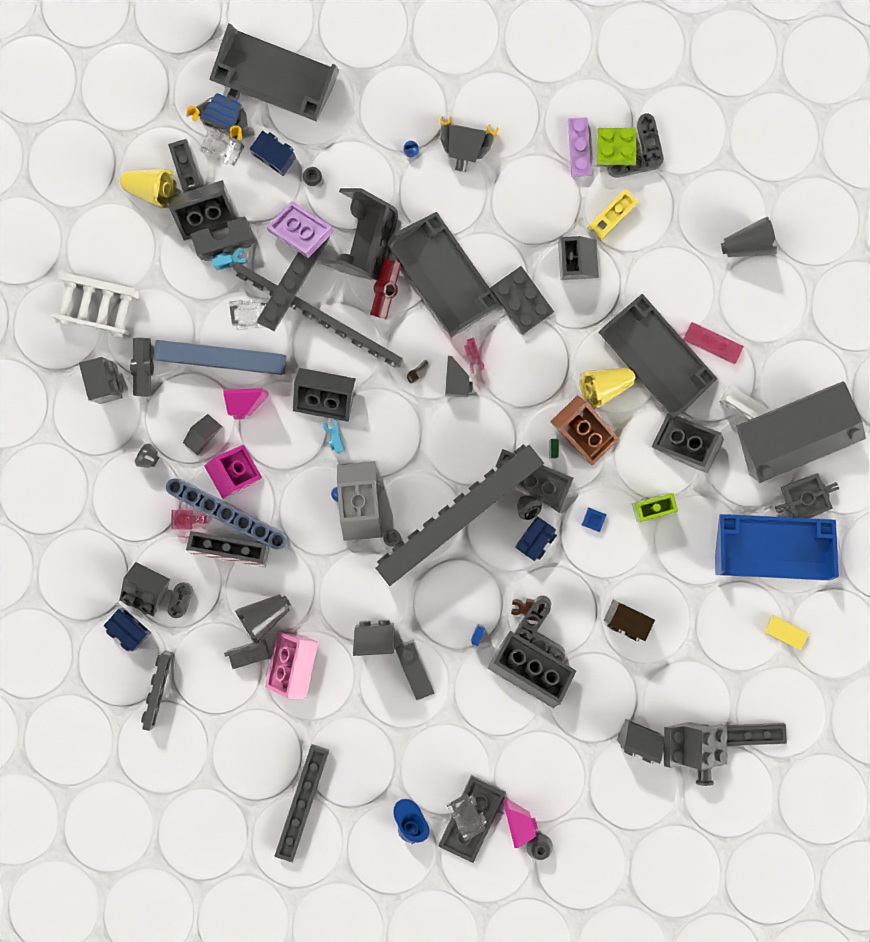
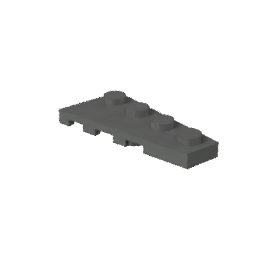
[495,449,574,513]

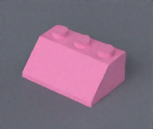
[265,631,318,699]

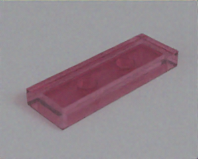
[683,322,744,364]

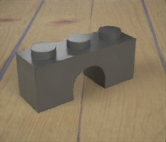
[190,216,255,261]

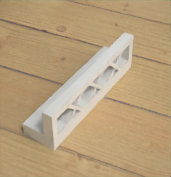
[719,385,771,420]

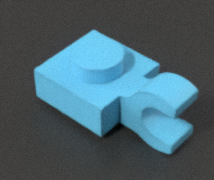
[212,248,248,270]
[323,420,345,454]

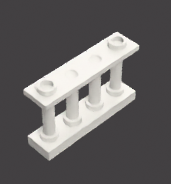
[49,271,140,338]

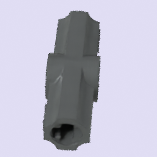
[130,338,154,397]

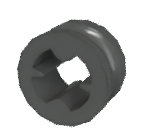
[383,529,401,546]

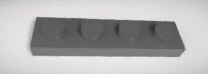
[141,651,173,731]

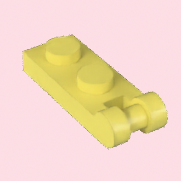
[587,189,639,241]

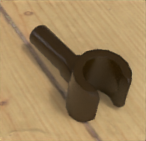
[407,360,428,383]

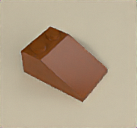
[550,395,620,466]

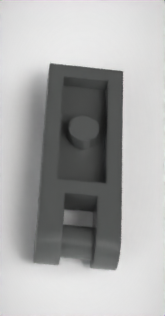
[168,139,202,193]

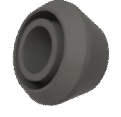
[134,443,160,468]
[517,495,542,520]
[526,833,553,860]

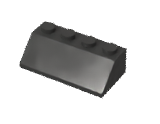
[487,631,576,708]

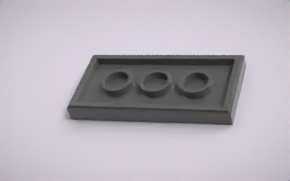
[438,775,506,863]

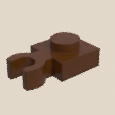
[511,599,546,621]

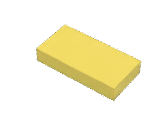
[765,615,809,650]

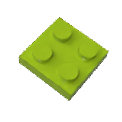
[597,128,636,165]

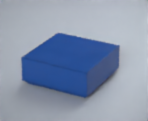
[581,508,607,532]
[470,624,485,647]

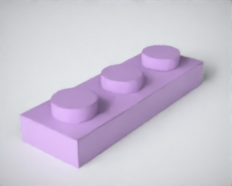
[568,117,591,177]

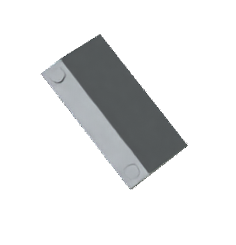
[209,23,339,122]
[387,212,501,338]
[598,294,718,418]
[736,381,866,483]

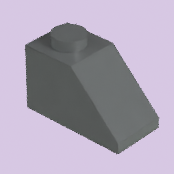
[445,356,473,397]

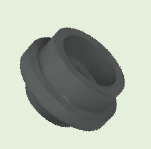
[303,167,322,186]

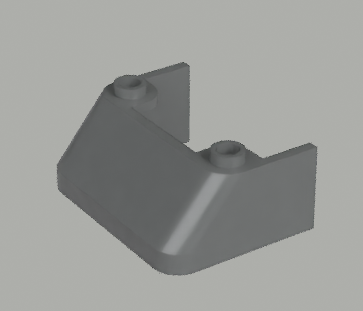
[321,188,398,280]

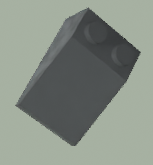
[651,413,724,473]
[353,620,395,656]

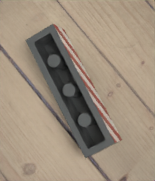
[186,531,270,568]

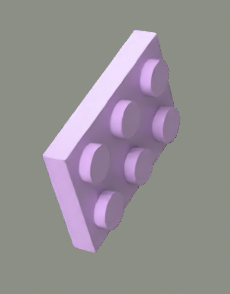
[266,201,334,258]

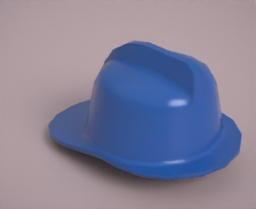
[393,799,429,844]

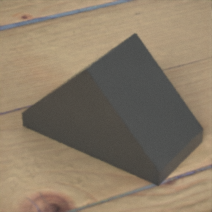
[183,414,223,455]

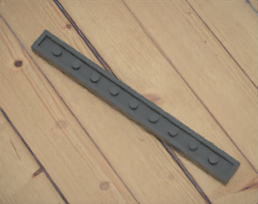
[233,262,403,367]

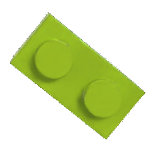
[631,493,678,522]

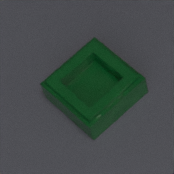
[549,439,559,459]

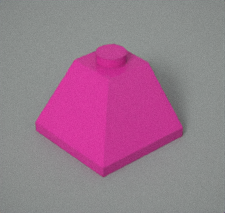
[223,388,269,420]
[503,798,538,848]

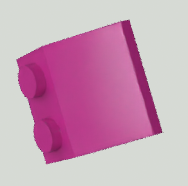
[204,445,262,499]

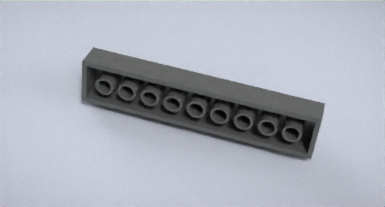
[375,444,544,586]

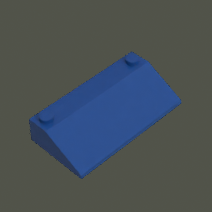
[715,514,839,581]

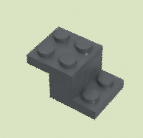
[664,722,728,770]

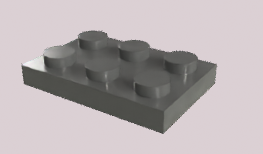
[490,266,554,335]

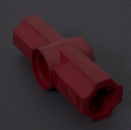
[370,259,401,319]

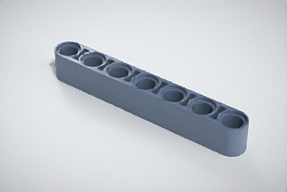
[153,340,287,375]
[166,478,288,550]

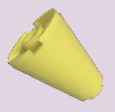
[120,169,177,208]
[579,368,636,409]

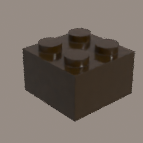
[604,600,655,642]

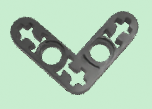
[608,113,664,178]
[515,596,565,662]

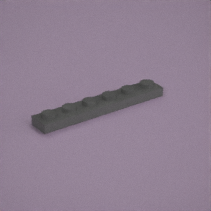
[257,236,330,332]
[274,744,330,863]

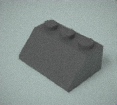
[168,180,237,241]
[293,368,356,422]

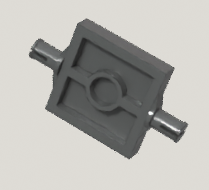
[775,473,839,518]

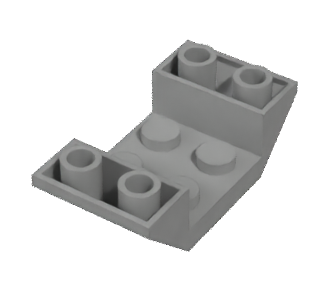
[337,461,382,541]

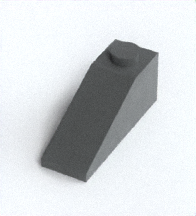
[395,639,434,700]

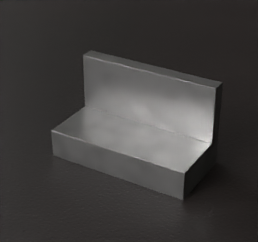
[224,639,270,669]

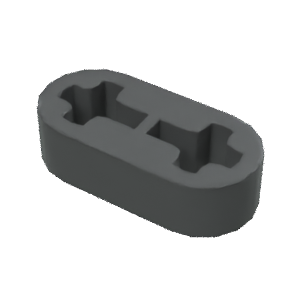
[167,582,193,618]

